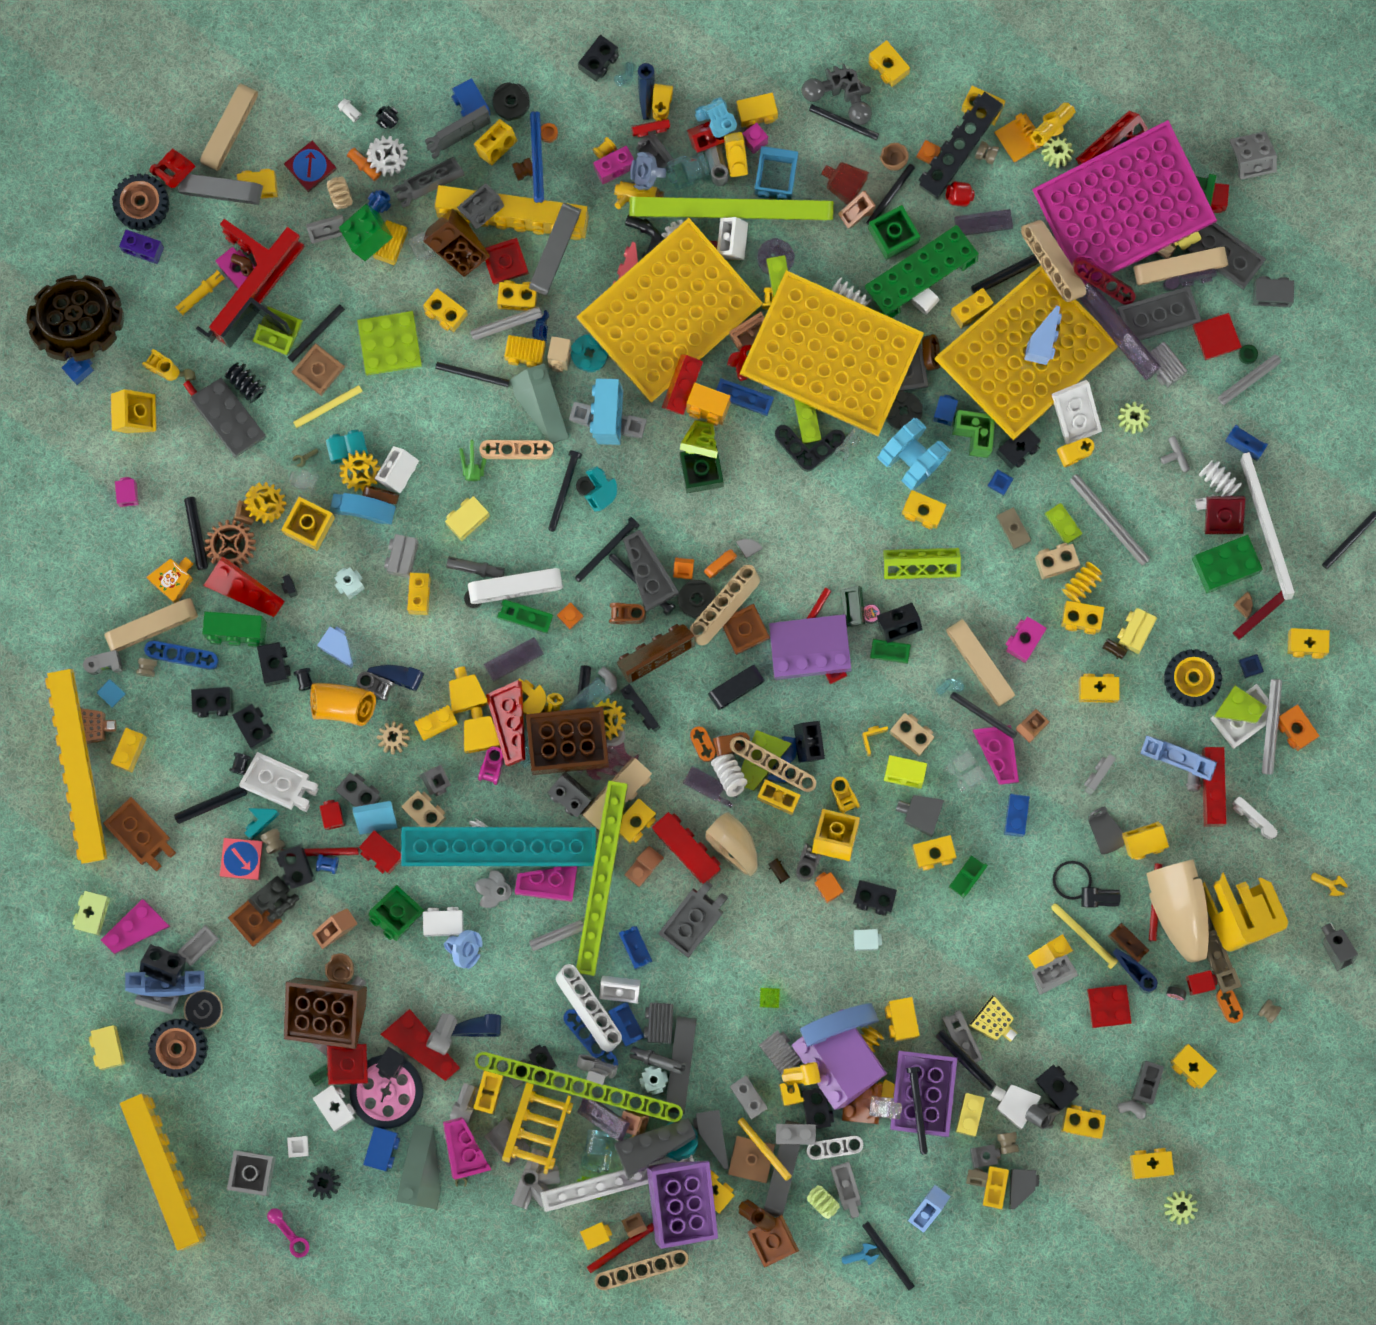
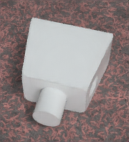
[990,1085,1041,1129]

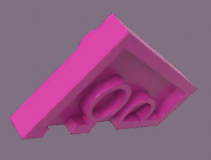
[972,725,1019,785]
[515,866,578,902]
[101,899,170,954]
[443,1117,491,1180]

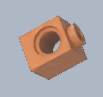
[618,1110,649,1136]

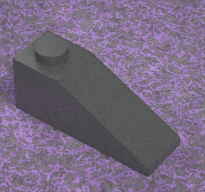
[693,1110,729,1170]

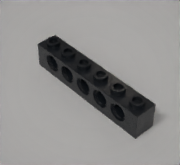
[918,92,1003,200]

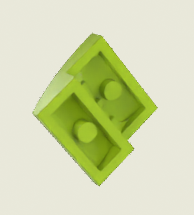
[252,306,303,355]

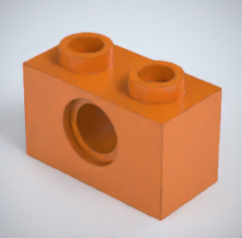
[1278,704,1319,751]

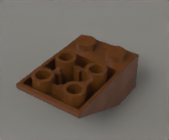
[423,209,490,277]

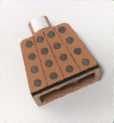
[81,708,117,744]

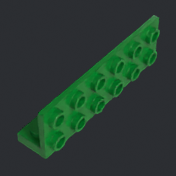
[865,225,979,318]

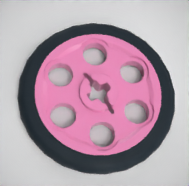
[349,1055,423,1129]

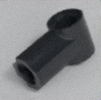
[1081,887,1121,907]

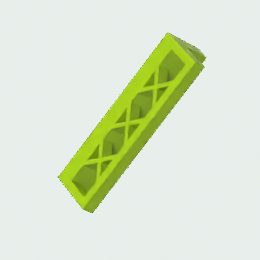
[883,548,961,579]

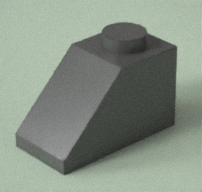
[1009,1169,1039,1209]

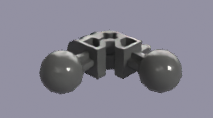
[801,63,872,125]

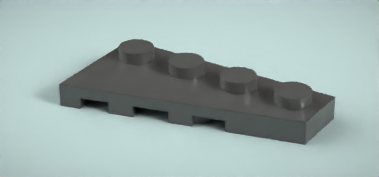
[623,530,679,612]
[614,1118,695,1180]

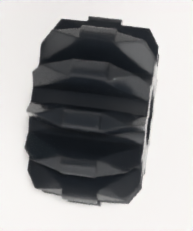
[307,1166,341,1200]

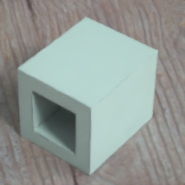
[853,929,882,951]

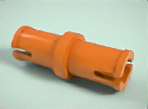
[347,147,382,181]

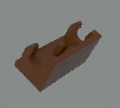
[1108,923,1149,962]

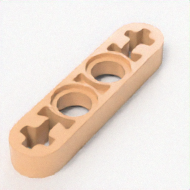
[479,440,554,459]

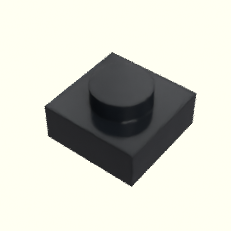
[281,574,298,598]

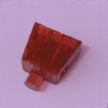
[821,162,869,205]

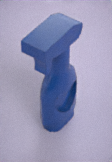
[768,736,797,784]

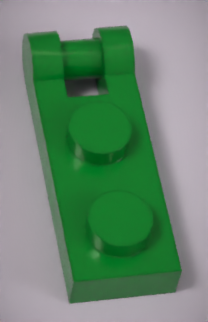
[497,599,553,634]

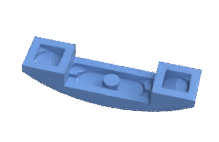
[1140,736,1217,781]
[125,971,204,997]
[800,1003,879,1047]

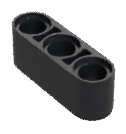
[708,665,765,710]

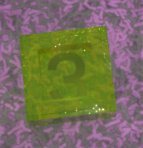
[759,988,780,1008]

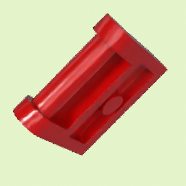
[631,118,670,137]
[149,148,196,188]

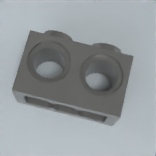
[335,773,382,807]
[1132,1061,1164,1105]

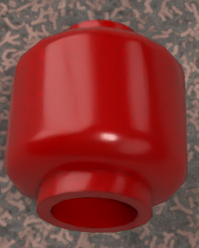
[946,181,975,207]

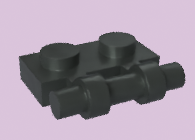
[248,876,299,923]

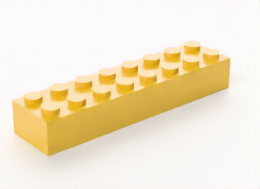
[435,185,589,240]
[120,1094,206,1251]

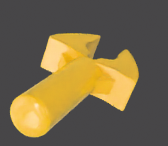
[1311,873,1348,896]

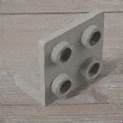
[1230,132,1277,180]
[1031,955,1078,995]

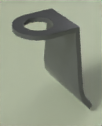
[1088,807,1125,854]

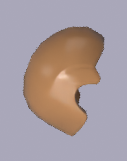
[879,143,909,171]
[325,953,354,984]

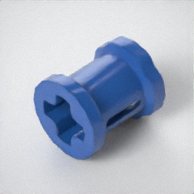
[316,854,339,874]

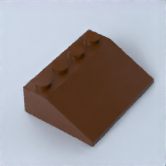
[617,624,695,684]
[526,706,609,775]
[284,977,367,1049]

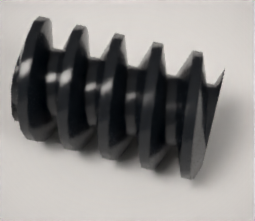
[225,362,266,403]

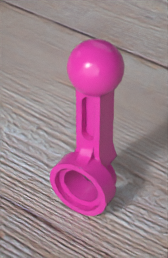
[267,1208,310,1258]

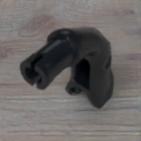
[625,214,664,258]

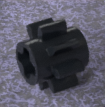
[376,106,399,129]

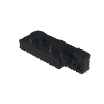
[620,684,660,732]

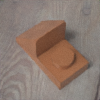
[838,191,876,229]
[1016,709,1050,743]
[625,846,664,888]

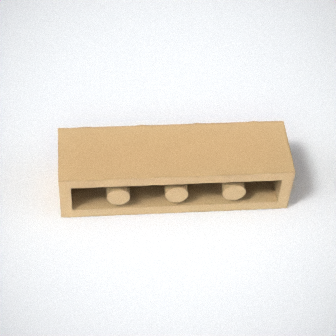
[581,757,652,831]

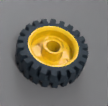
[1164,649,1223,707]

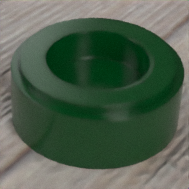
[1238,344,1258,364]

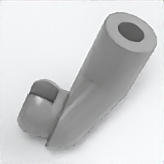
[598,666,617,695]
[1117,1100,1146,1119]

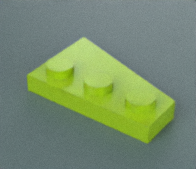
[680,420,718,458]
[741,730,792,791]

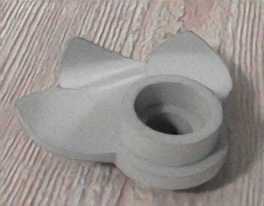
[475,870,512,908]

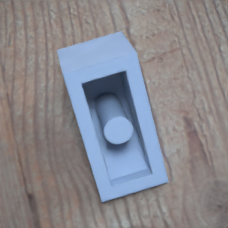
[317,627,353,668]
[908,1185,950,1233]

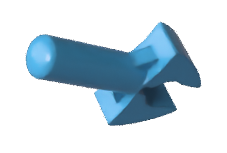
[842,1244,879,1265]

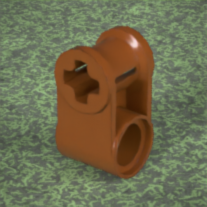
[609,603,646,625]
[713,732,751,757]

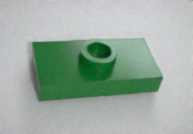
[870,639,911,664]

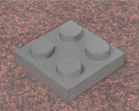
[1084,754,1116,795]

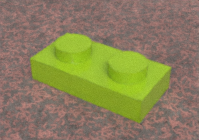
[1045,503,1083,544]

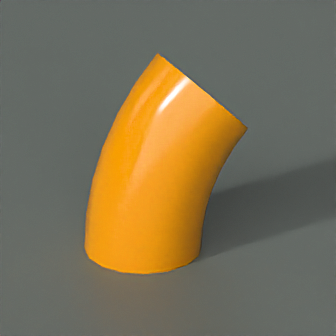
[310,683,376,726]

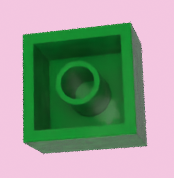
[338,204,393,261]
[868,205,920,260]

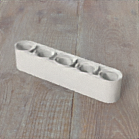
[468,568,563,604]
[556,964,622,1052]

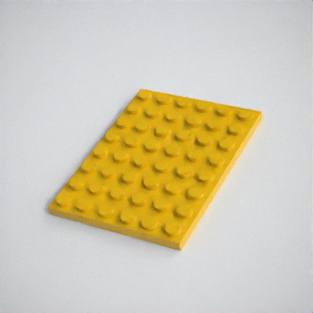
[576,218,763,403]
[935,265,1120,440]
[740,270,924,437]

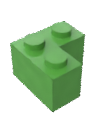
[952,410,995,458]

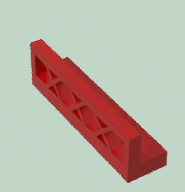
[1075,111,1148,165]

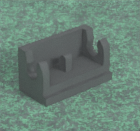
[636,131,675,172]

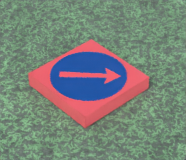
[220,838,263,880]

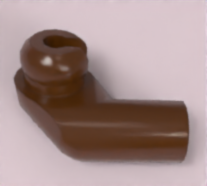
[231,253,254,276]

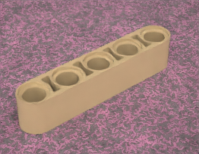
[200,84,258,171]
[1021,220,1086,302]
[1133,247,1228,285]
[690,565,760,645]
[104,598,198,652]
[946,619,1015,707]
[730,736,816,792]
[595,1250,689,1290]

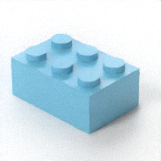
[590,379,623,445]

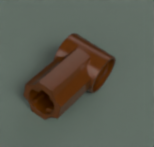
[738,1199,776,1232]

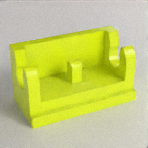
[884,755,927,789]

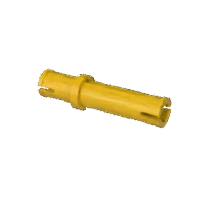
[175,270,225,316]

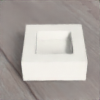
[287,1136,309,1158]

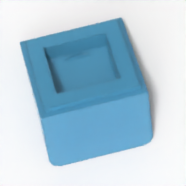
[97,679,125,708]

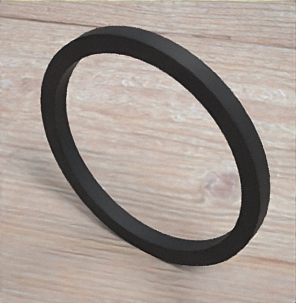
[1053,861,1092,900]

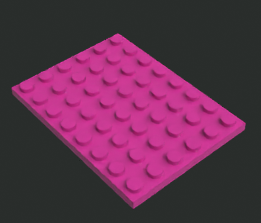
[1032,120,1217,287]

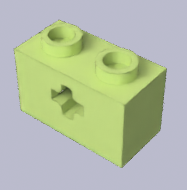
[73,891,110,936]

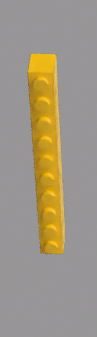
[45,669,108,864]

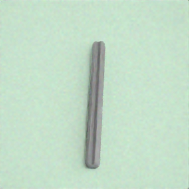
[1070,474,1150,566]

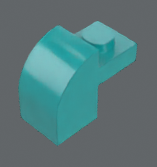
[584,466,617,512]

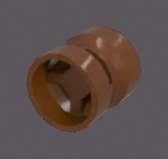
[512,158,533,181]

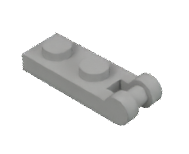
[942,1010,983,1063]

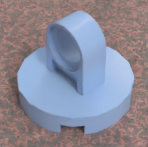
[444,930,482,969]

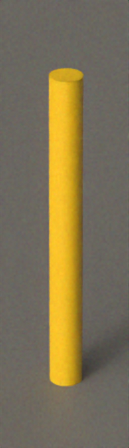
[737,1118,792,1181]

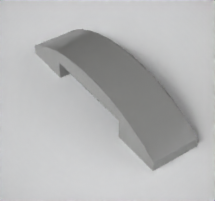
[569,402,647,438]

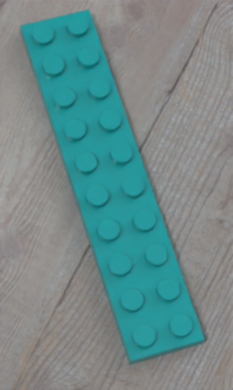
[401,827,596,866]

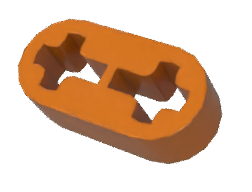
[704,549,737,579]
[690,726,715,762]
[1216,989,1243,1024]

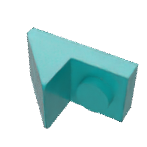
[245,808,280,840]

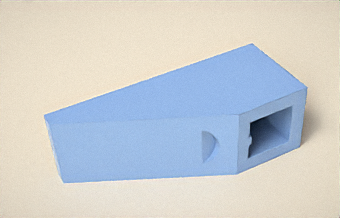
[1024,306,1062,365]

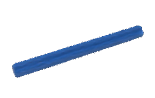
[530,111,544,203]

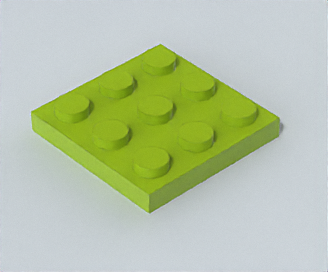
[357,311,422,376]

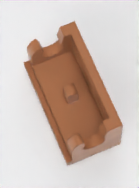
[729,312,765,351]

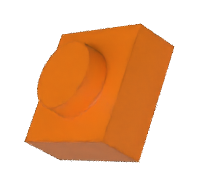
[916,140,941,164]
[673,557,694,579]
[557,602,584,630]

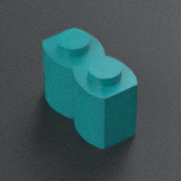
[326,430,368,464]

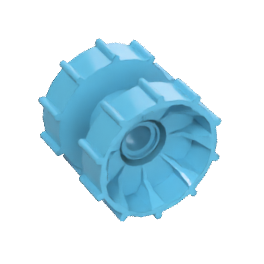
[877,418,951,490]

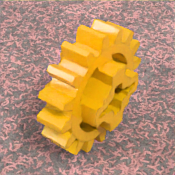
[339,450,380,492]
[244,482,286,523]
[592,698,626,740]

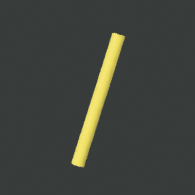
[293,385,363,428]

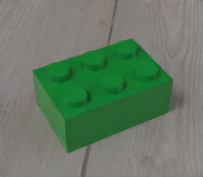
[1192,535,1263,594]
[202,611,267,647]

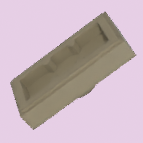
[996,507,1031,550]

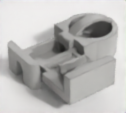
[576,1054,618,1085]

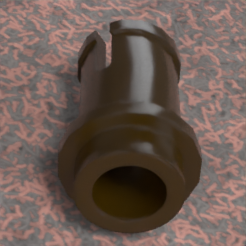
[1102,638,1128,660]
[768,858,790,884]

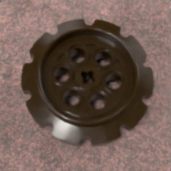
[26,275,124,362]

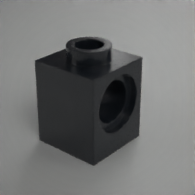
[528,1045,557,1076]

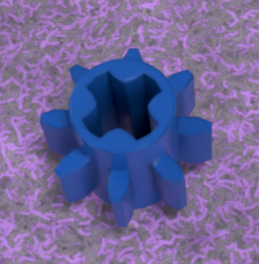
[367,190,391,213]

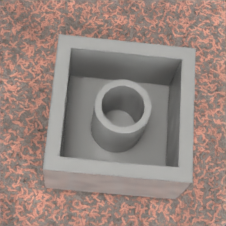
[227,1150,276,1196]

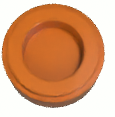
[541,123,558,143]

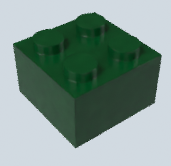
[679,445,724,494]

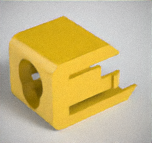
[1203,872,1288,952]

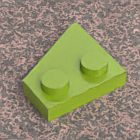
[1214,685,1267,724]

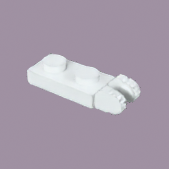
[1231,797,1278,840]

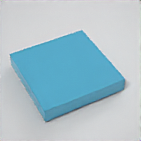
[353,801,398,835]

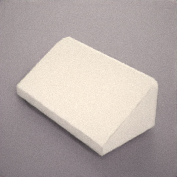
[599,976,641,1004]

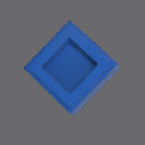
[988,469,1014,496]

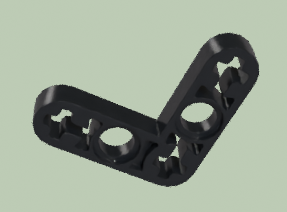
[775,425,845,472]

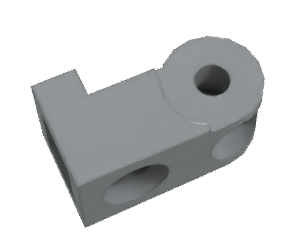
[83,650,123,675]

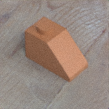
[312,908,357,949]

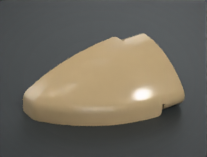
[706,812,758,877]
[1146,860,1209,963]

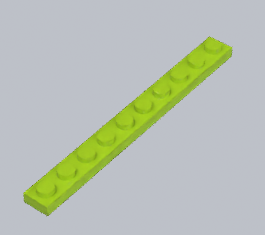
[766,255,821,444]
[576,780,628,976]

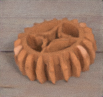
[205,520,257,569]

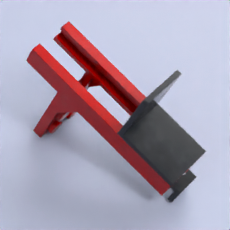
[196,219,305,348]

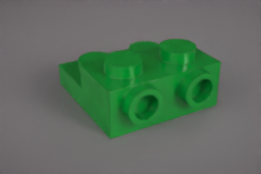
[368,885,425,941]

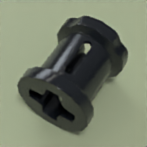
[293,668,313,691]
[229,752,251,776]

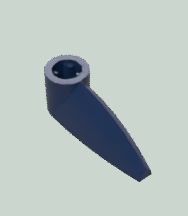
[638,63,655,120]
[367,665,424,692]
[1113,948,1158,994]
[452,1014,502,1037]

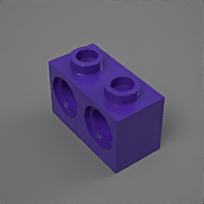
[119,230,164,265]

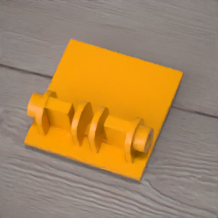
[994,113,1042,163]

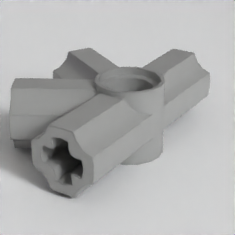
[511,1148,560,1210]

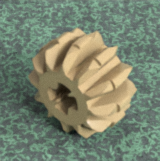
[327,176,353,210]
[377,721,410,755]

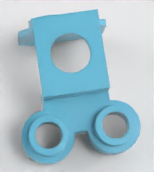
[695,97,737,138]

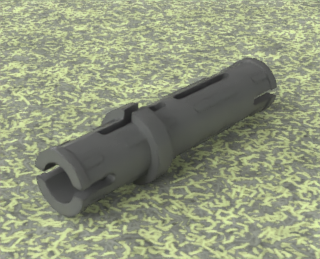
[446,556,505,578]
[630,1046,686,1075]

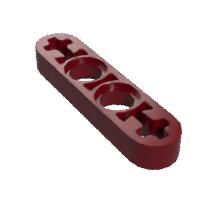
[1072,257,1136,305]
[1233,590,1285,640]

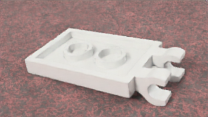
[239,752,319,812]

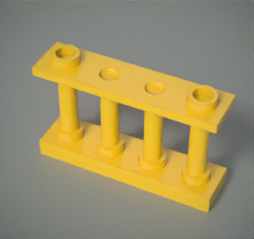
[502,1082,574,1174]

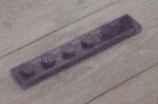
[1079,283,1161,380]

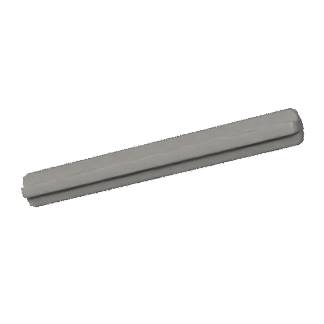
[1262,679,1282,775]

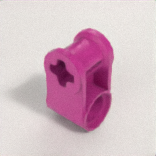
[478,747,504,785]

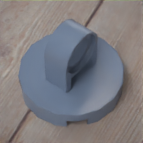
[630,152,666,190]

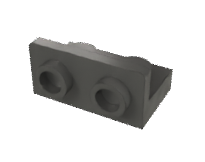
[457,183,504,229]

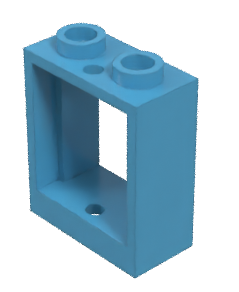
[754,146,798,200]

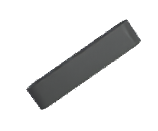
[178,174,263,205]
[529,203,581,296]
[666,1016,697,1114]
[764,1120,802,1217]

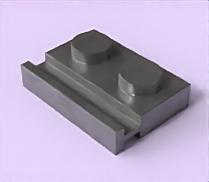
[484,1118,531,1167]

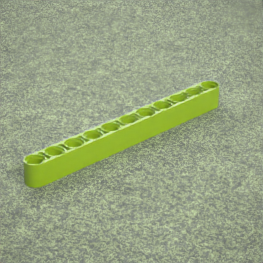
[629,197,834,220]
[475,1052,683,1122]

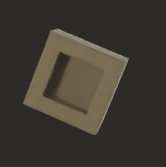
[966,1169,988,1187]

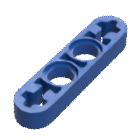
[144,641,219,670]
[563,1009,618,1066]

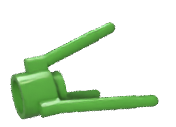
[459,439,490,481]

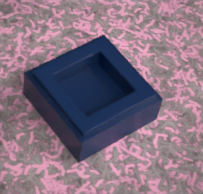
[1239,654,1264,679]

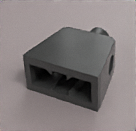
[896,795,944,837]
[1321,923,1358,971]

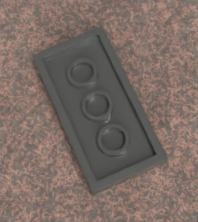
[1186,223,1266,290]
[1117,286,1201,344]
[190,378,266,458]

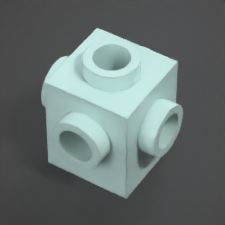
[335,567,365,600]
[639,1066,669,1095]

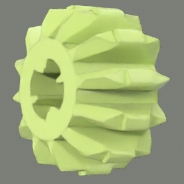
[1041,136,1074,169]
[1117,402,1150,434]
[807,1185,840,1219]
[1164,1191,1198,1225]

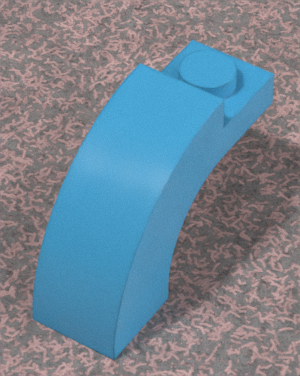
[329,493,396,525]

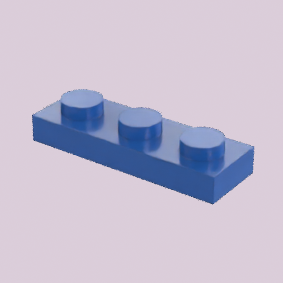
[716,378,774,416]

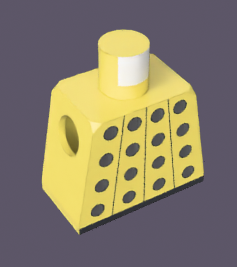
[968,995,1017,1042]

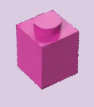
[742,123,768,154]
[115,477,139,507]

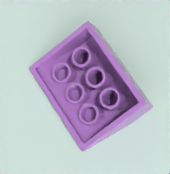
[769,614,852,680]
[792,1009,887,1110]
[890,1051,957,1137]
[647,1161,718,1249]

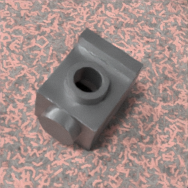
[419,765,451,796]
[970,1144,1001,1168]

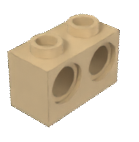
[547,336,571,372]
[1035,543,1080,580]
[889,713,934,757]
[401,791,446,827]

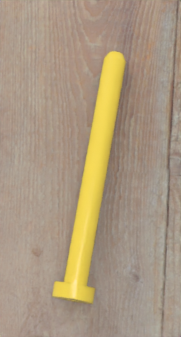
[1051,903,1119,969]

